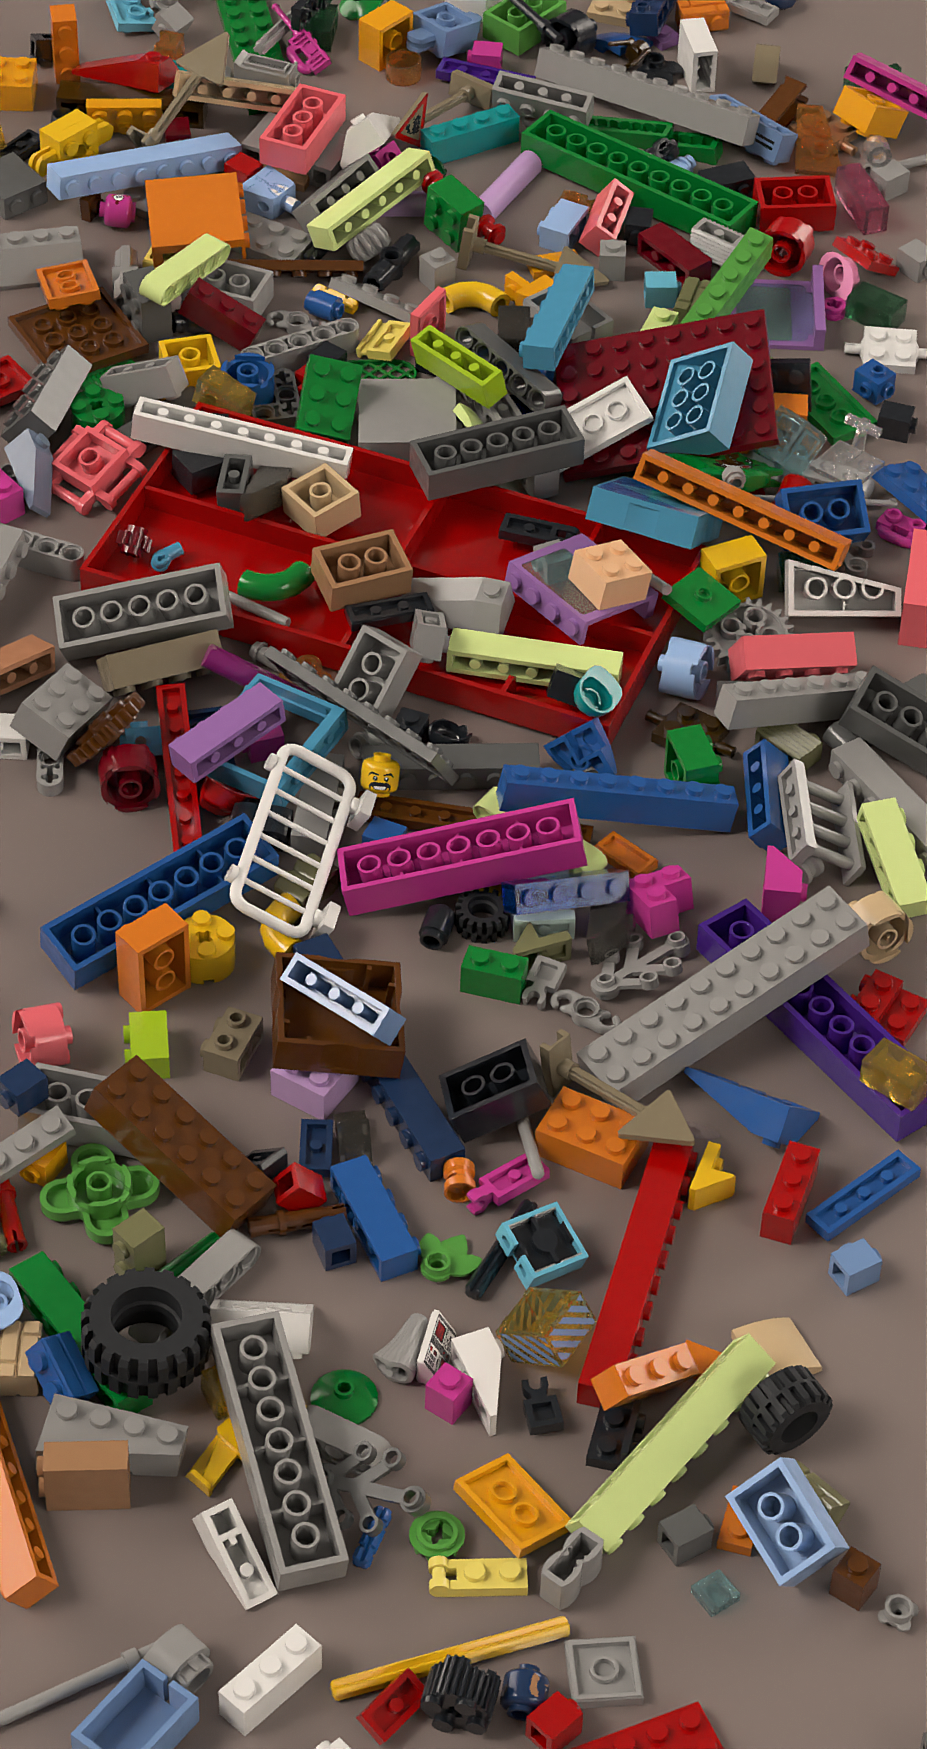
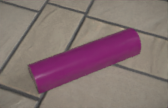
[201,644,311,695]

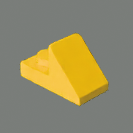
[687,1141,736,1211]

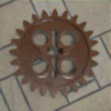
[66,692,145,767]

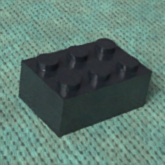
[439,1038,552,1143]

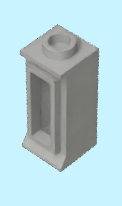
[234,49,300,87]

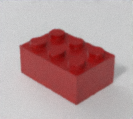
[752,175,837,233]

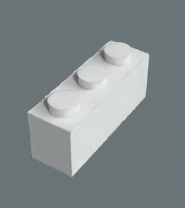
[218,1624,322,1736]

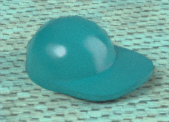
[574,665,622,717]

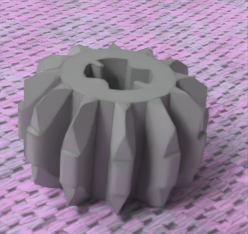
[346,223,391,262]

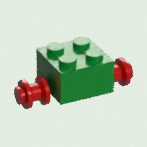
[422,170,506,253]

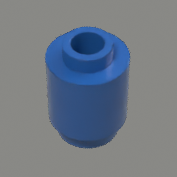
[304,290,345,322]

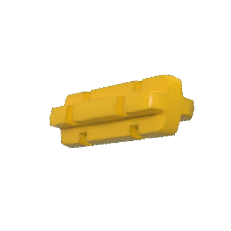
[312,283,359,314]

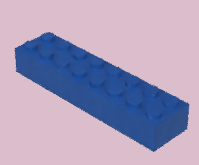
[40,813,279,991]

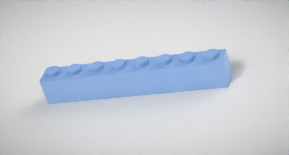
[46,132,242,200]

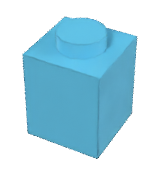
[643,271,682,308]

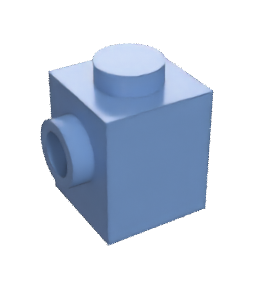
[828,1238,883,1296]

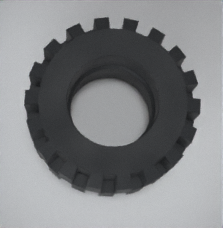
[739,1365,833,1455]

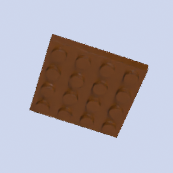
[8,286,149,372]

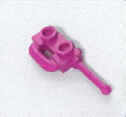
[272,3,332,76]
[875,508,927,548]

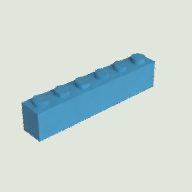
[519,264,595,371]

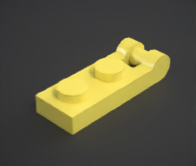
[428,1555,528,1597]

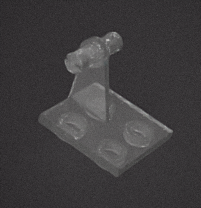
[809,413,885,484]

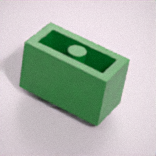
[460,945,529,1005]

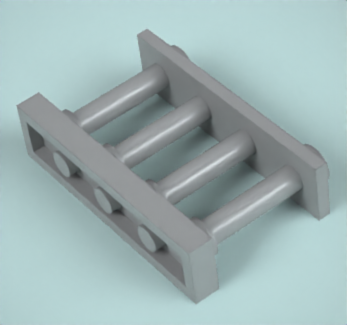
[777,758,866,886]

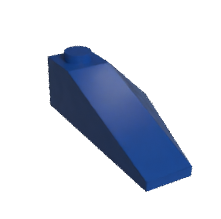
[684,1066,820,1149]

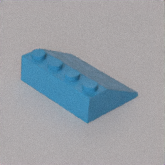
[647,341,753,455]

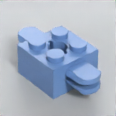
[406,2,482,59]

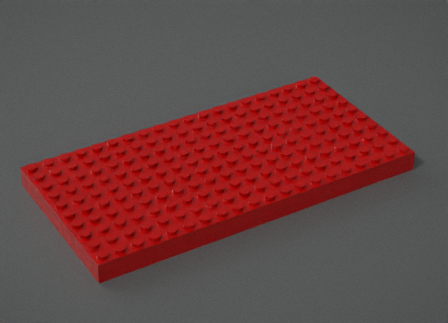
[80,402,708,745]

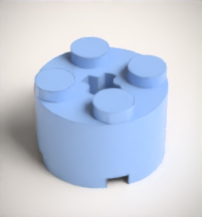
[657,636,714,700]

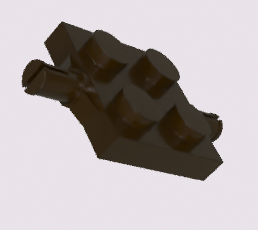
[645,702,737,759]

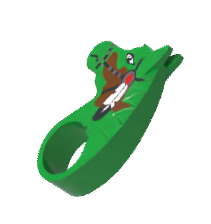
[658,452,784,494]

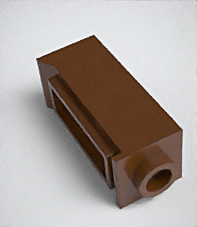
[759,76,809,128]

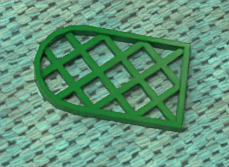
[347,359,417,379]

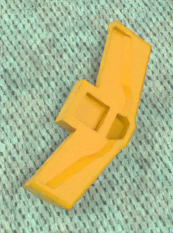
[185,1405,307,1497]

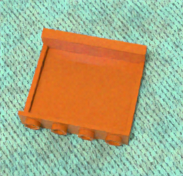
[145,172,250,267]

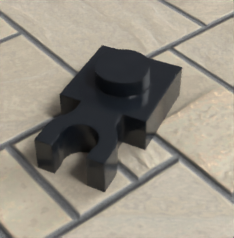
[521,1376,564,1436]

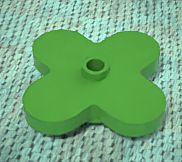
[40,1143,160,1244]

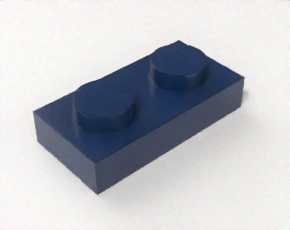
[299,1119,333,1178]

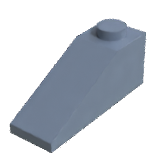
[4,428,53,518]

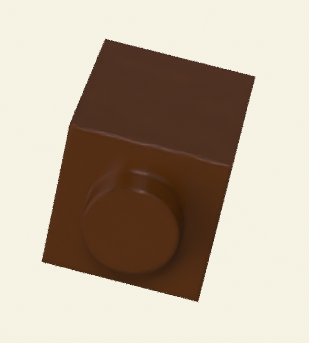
[829,1546,881,1611]

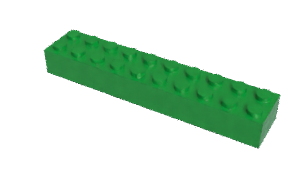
[521,109,758,235]

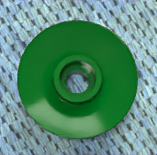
[339,0,383,20]
[310,1369,378,1425]

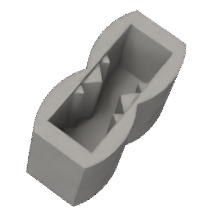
[540,1527,604,1610]

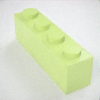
[856,797,927,918]

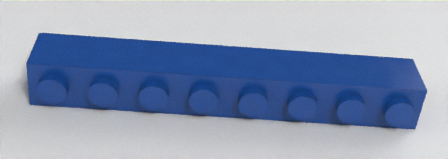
[496,764,739,832]

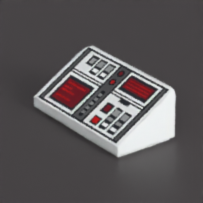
[416,1310,457,1384]

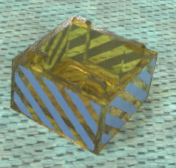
[495,1287,597,1367]

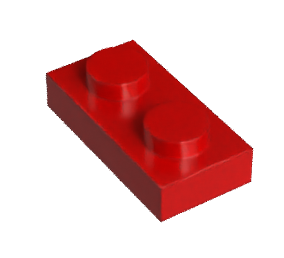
[356,1667,425,1745]

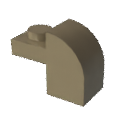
[752,44,781,85]

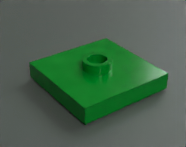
[662,567,741,633]

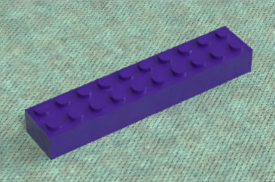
[696,899,927,1142]

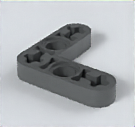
[229,368,300,428]

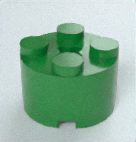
[70,384,125,429]

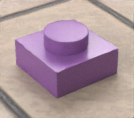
[647,24,679,51]

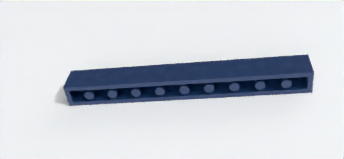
[293,933,465,1182]

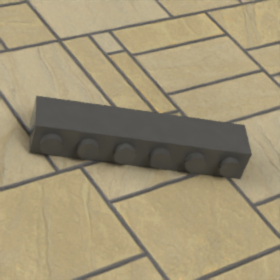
[362,743,540,791]

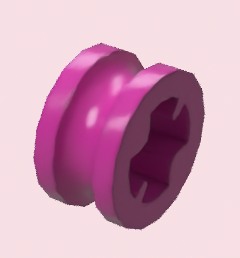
[825,297,846,321]

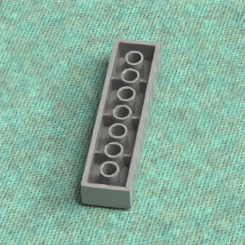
[210,1310,349,1592]

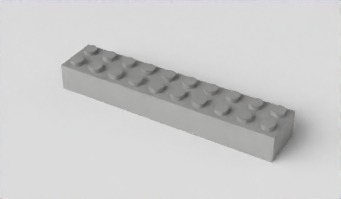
[576,886,870,1110]

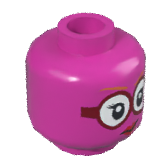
[99,193,136,228]

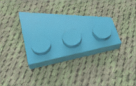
[106,0,156,33]

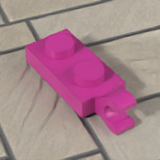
[466,1153,550,1215]

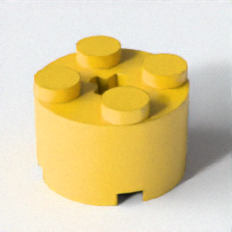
[185,910,236,984]

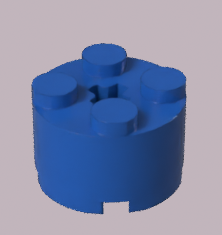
[221,353,275,410]

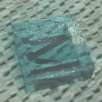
[690,1569,740,1617]

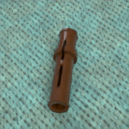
[247,1203,347,1238]

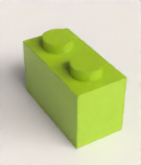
[123,1010,170,1079]

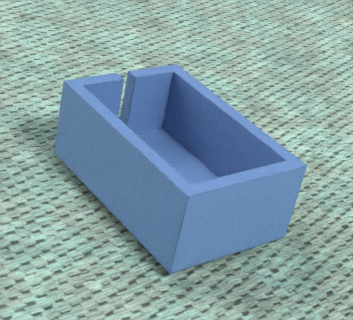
[70,1658,200,1749]

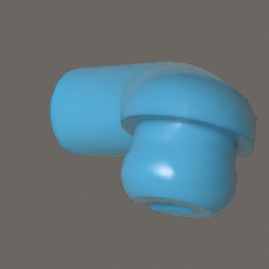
[151,542,184,572]

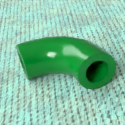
[237,561,315,602]

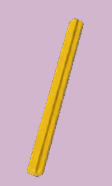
[330,1616,570,1701]

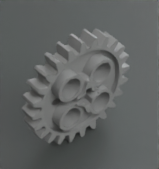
[703,597,794,672]

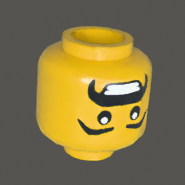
[360,752,401,798]

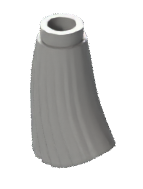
[373,1313,429,1384]

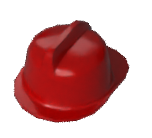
[199,775,261,816]

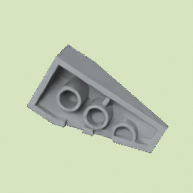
[401,577,515,635]

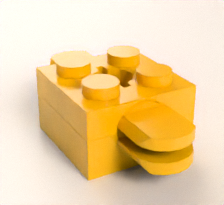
[28,109,114,177]

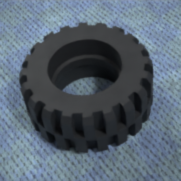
[81,1267,212,1399]

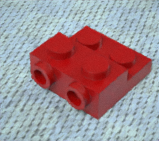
[850,969,927,1046]

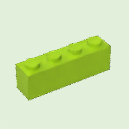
[410,324,508,409]

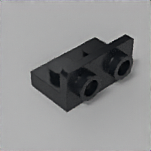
[586,1399,646,1472]

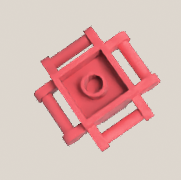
[51,420,148,516]

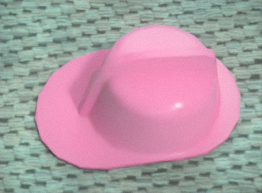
[819,251,860,301]

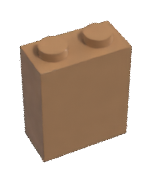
[37,1440,131,1511]

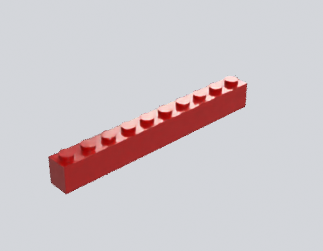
[576,1142,699,1408]

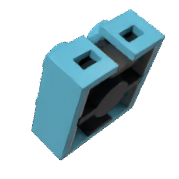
[495,1201,589,1290]

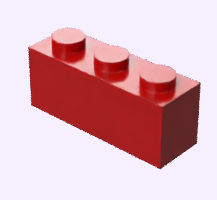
[760,1141,821,1245]

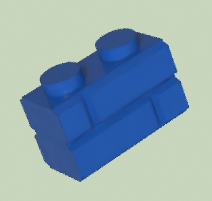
[25,1331,99,1405]

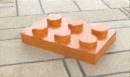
[36,259,101,310]

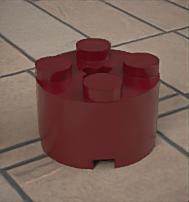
[98,744,160,812]

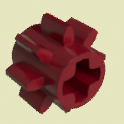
[116,525,153,558]

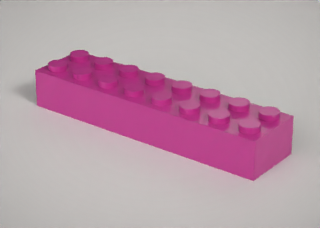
[337,798,588,916]

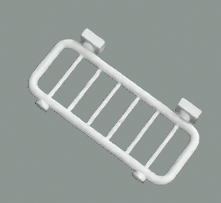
[225,744,377,939]

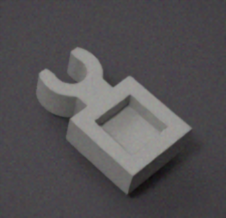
[522,954,567,1010]

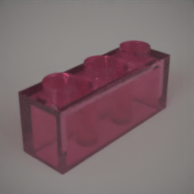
[834,162,890,235]

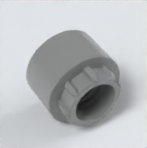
[143,1624,213,1694]

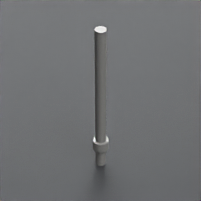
[0,1641,156,1727]

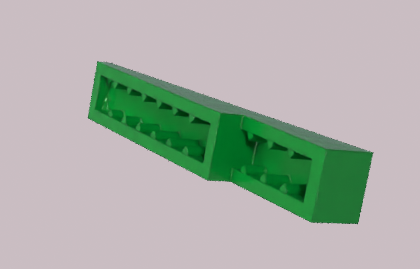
[589,115,723,166]

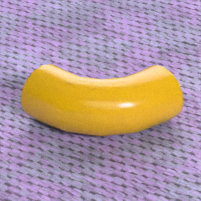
[443,281,510,317]
[260,892,302,958]

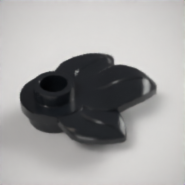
[637,52,684,85]
[644,138,680,162]

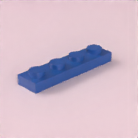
[805,1149,921,1242]

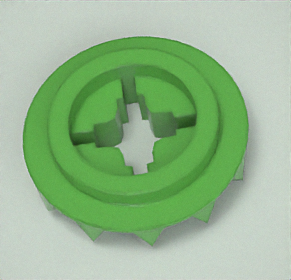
[409,1511,465,1560]

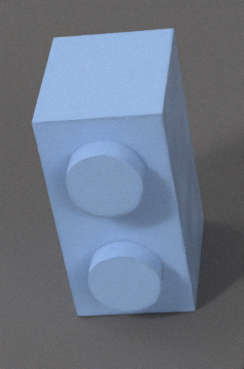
[537,198,589,252]

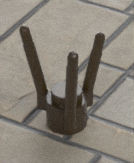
[608,37,651,70]

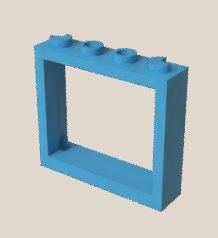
[207,673,349,807]

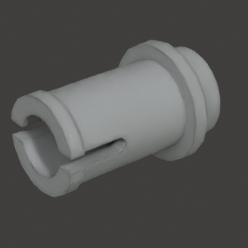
[249,641,280,673]

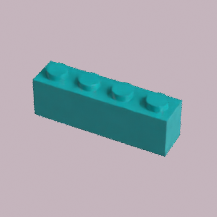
[420,104,520,164]

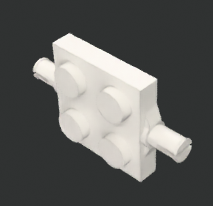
[844,326,927,375]

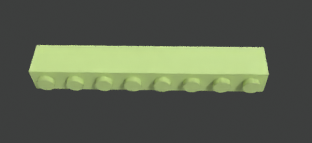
[565,1333,776,1555]

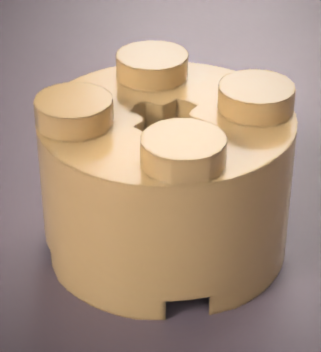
[848,891,913,964]

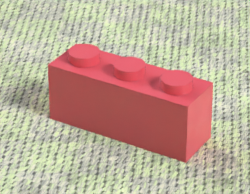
[578,178,634,257]

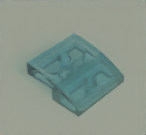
[751,405,827,475]

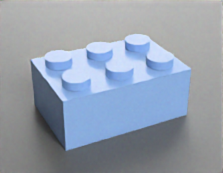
[725,1457,849,1587]

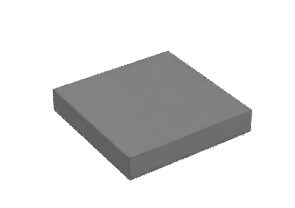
[564,1636,644,1709]

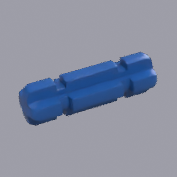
[352,1505,392,1569]

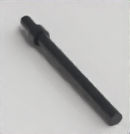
[508,0,563,44]

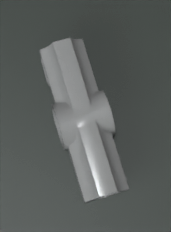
[112,245,139,309]

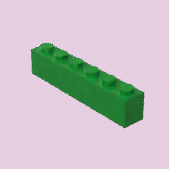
[9,1251,153,1413]

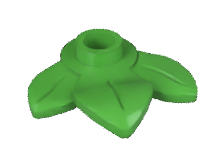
[419,1233,482,1282]

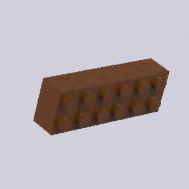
[84,1055,277,1237]

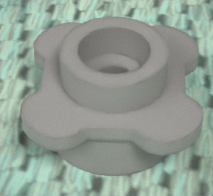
[878,1594,919,1632]

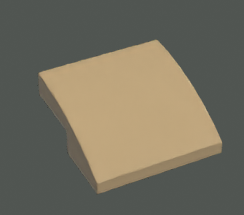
[731,1318,822,1375]

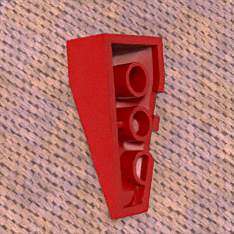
[72,51,179,93]

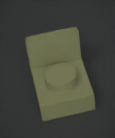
[512,922,572,971]

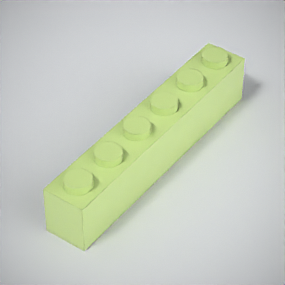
[307,148,436,251]
[446,627,624,686]

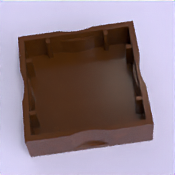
[271,952,406,1079]

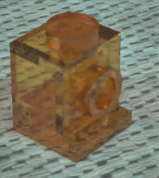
[154,30,185,60]

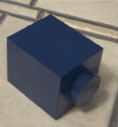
[0,1058,49,1117]
[312,1213,357,1271]

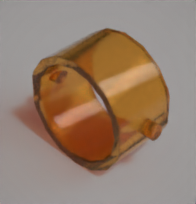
[385,48,422,86]

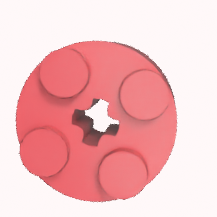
[12,1002,73,1066]

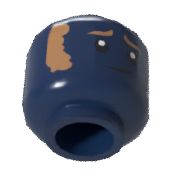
[500,1663,550,1721]

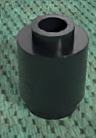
[419,904,456,950]

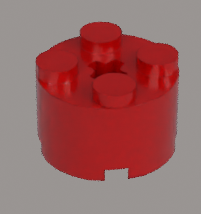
[764,216,815,277]

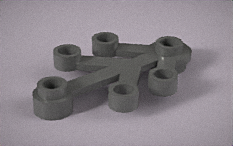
[322,1441,431,1537]

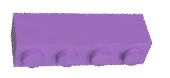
[168,682,286,784]

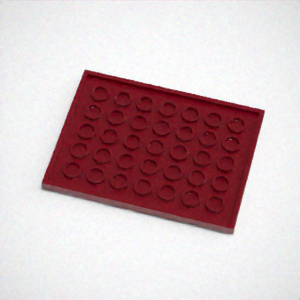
[556,309,780,482]

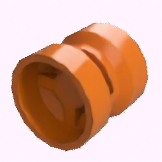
[443,1157,476,1203]

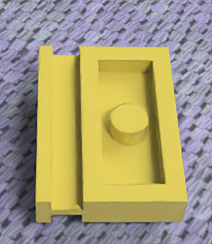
[356,319,410,361]

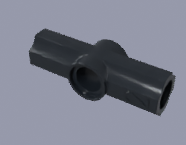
[363,233,420,292]

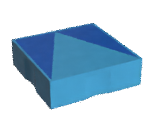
[585,476,723,549]

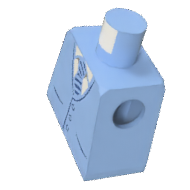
[240,165,301,220]

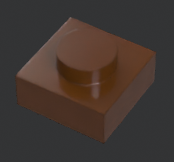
[79,193,103,222]

